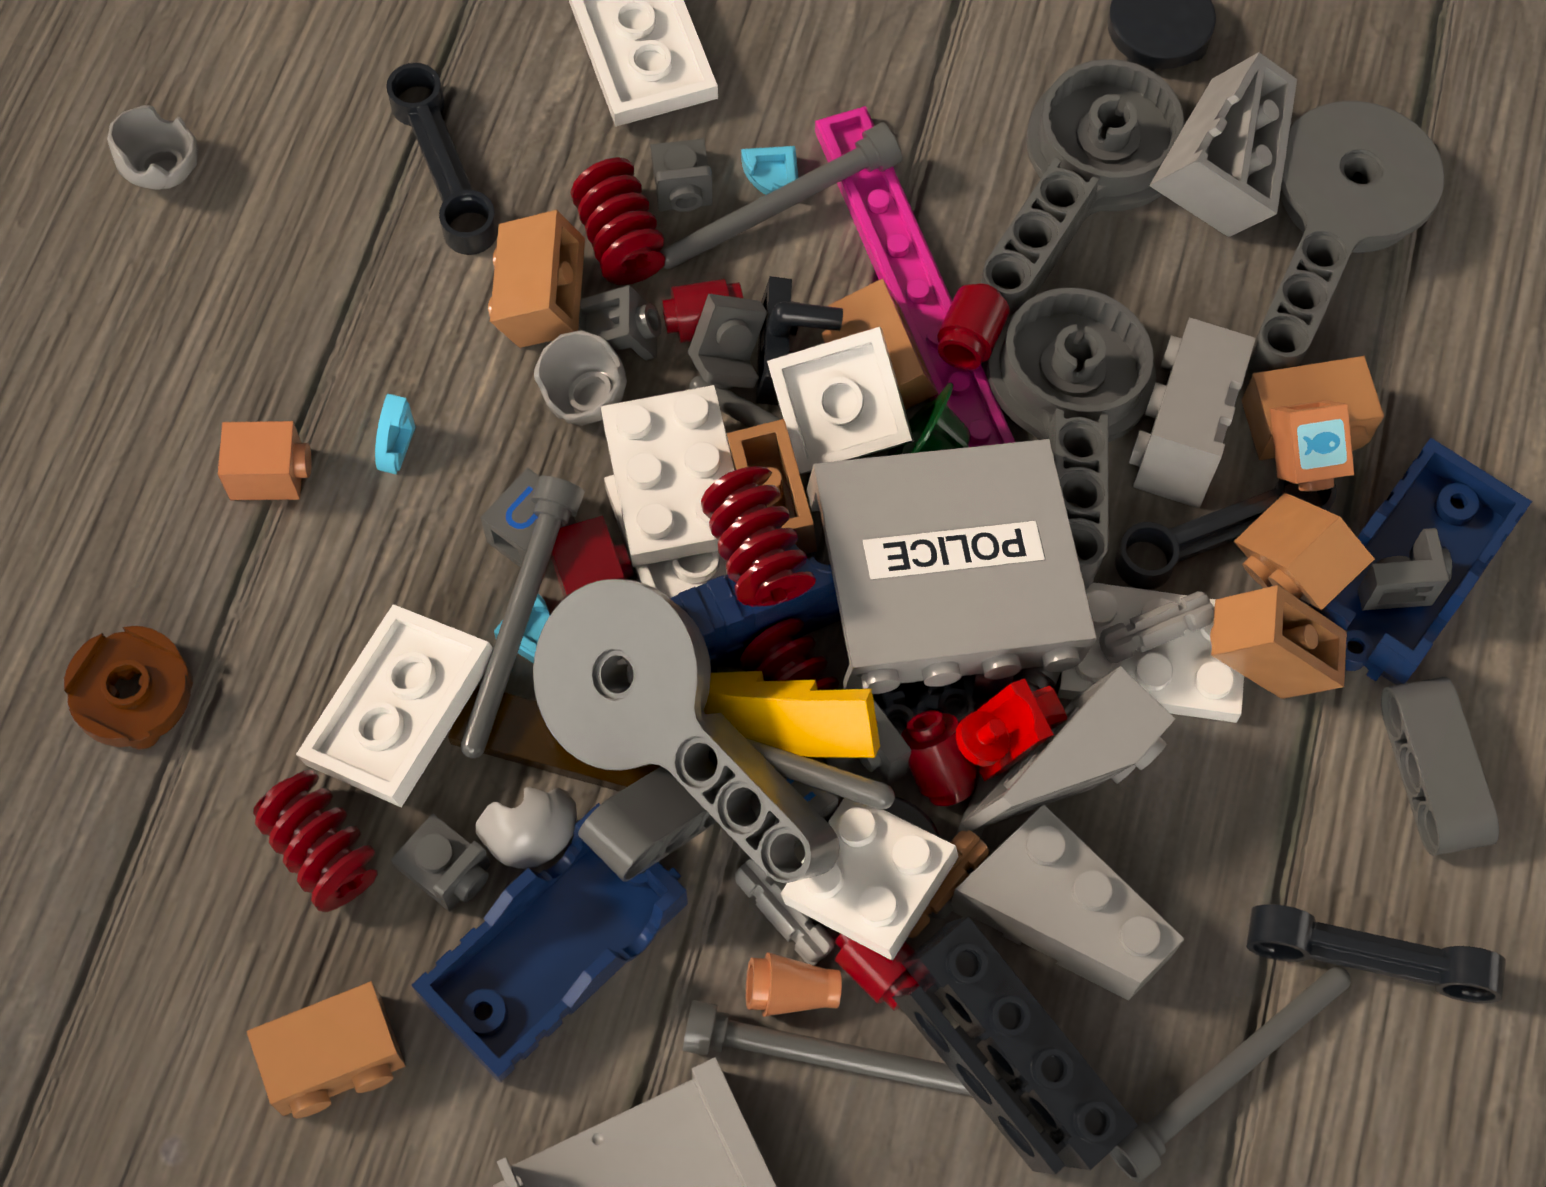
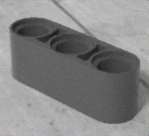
[1381,677,1499,856]
[578,758,717,882]

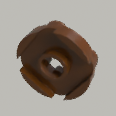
[64,626,193,749]

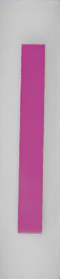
[815,106,1015,447]

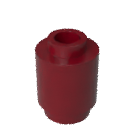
[662,279,743,343]
[937,283,1010,370]
[901,710,977,806]
[835,934,919,1011]

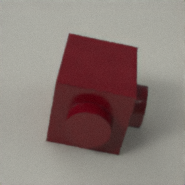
[551,515,634,599]

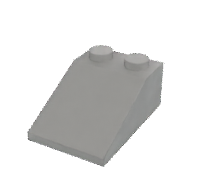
[962,666,1175,831]

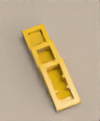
[704,671,880,758]

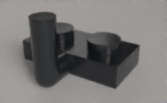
[756,276,843,406]

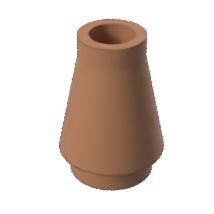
[746,952,842,1017]

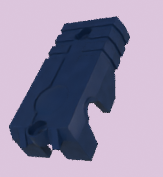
[1309,438,1532,685]
[670,527,841,673]
[411,803,688,1083]

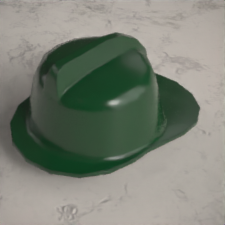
[887,382,970,456]

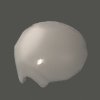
[107,105,199,190]
[534,330,627,426]
[476,787,577,869]

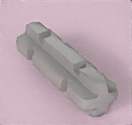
[1099,591,1215,663]
[735,859,835,965]

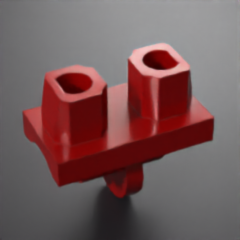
[955,678,1067,781]

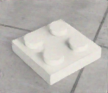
[767,327,914,475]
[781,798,958,961]

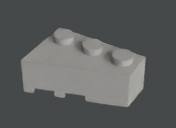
[1149,52,1297,237]
[1129,317,1255,508]
[951,804,1184,1001]

